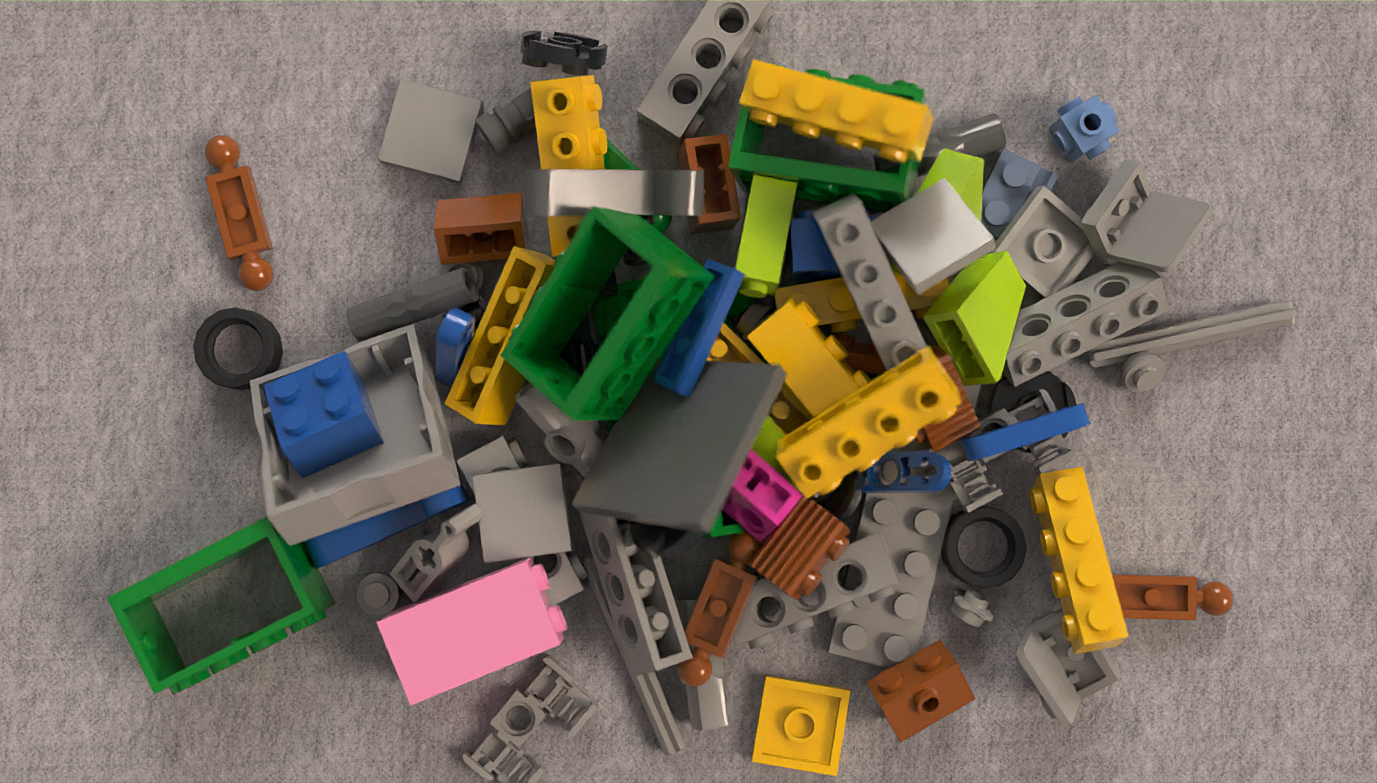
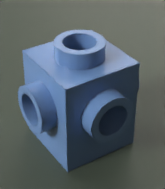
[1048,95,1120,163]

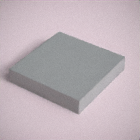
[378,79,484,184]
[870,178,995,295]
[987,186,1094,299]
[473,463,573,563]

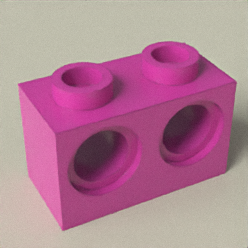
[721,449,803,542]

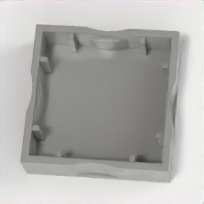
[250,323,460,546]

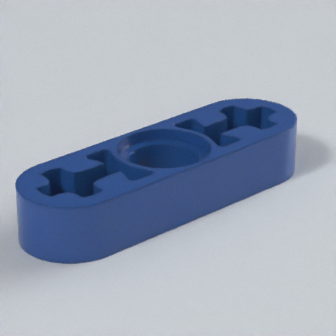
[436,307,475,387]
[962,403,1090,462]
[862,451,952,494]

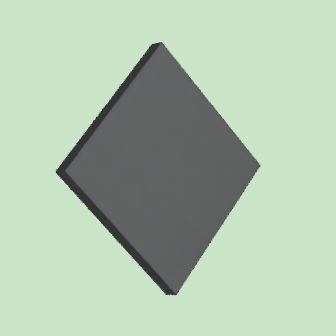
[571,358,787,533]

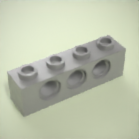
[637,0,774,146]
[813,193,926,371]
[1002,262,1169,387]
[456,436,589,606]
[579,511,692,677]
[733,533,902,650]

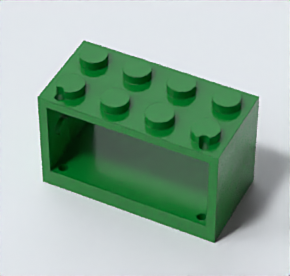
[728,64,927,213]
[500,206,715,421]
[107,516,336,695]

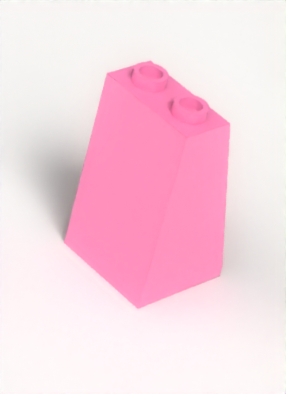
[376,557,567,706]

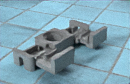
[925,389,1076,513]
[463,655,598,783]

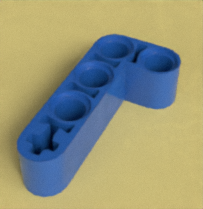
[304,476,469,569]

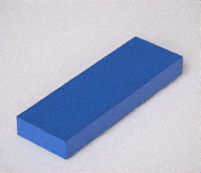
[653,259,745,398]

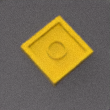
[751,674,851,776]

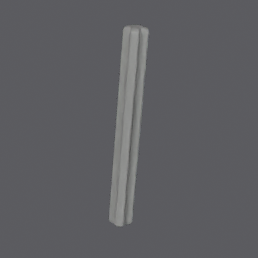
[1086,300,1296,368]
[583,556,685,755]

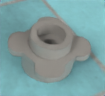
[951,588,994,627]

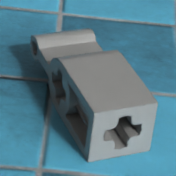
[390,504,483,602]

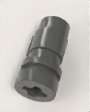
[475,78,550,156]

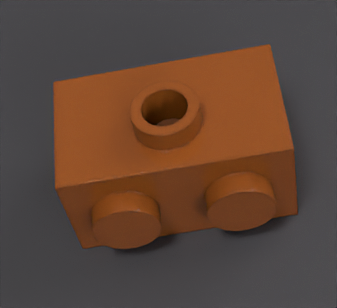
[676,134,741,235]
[434,193,528,265]
[866,640,975,743]

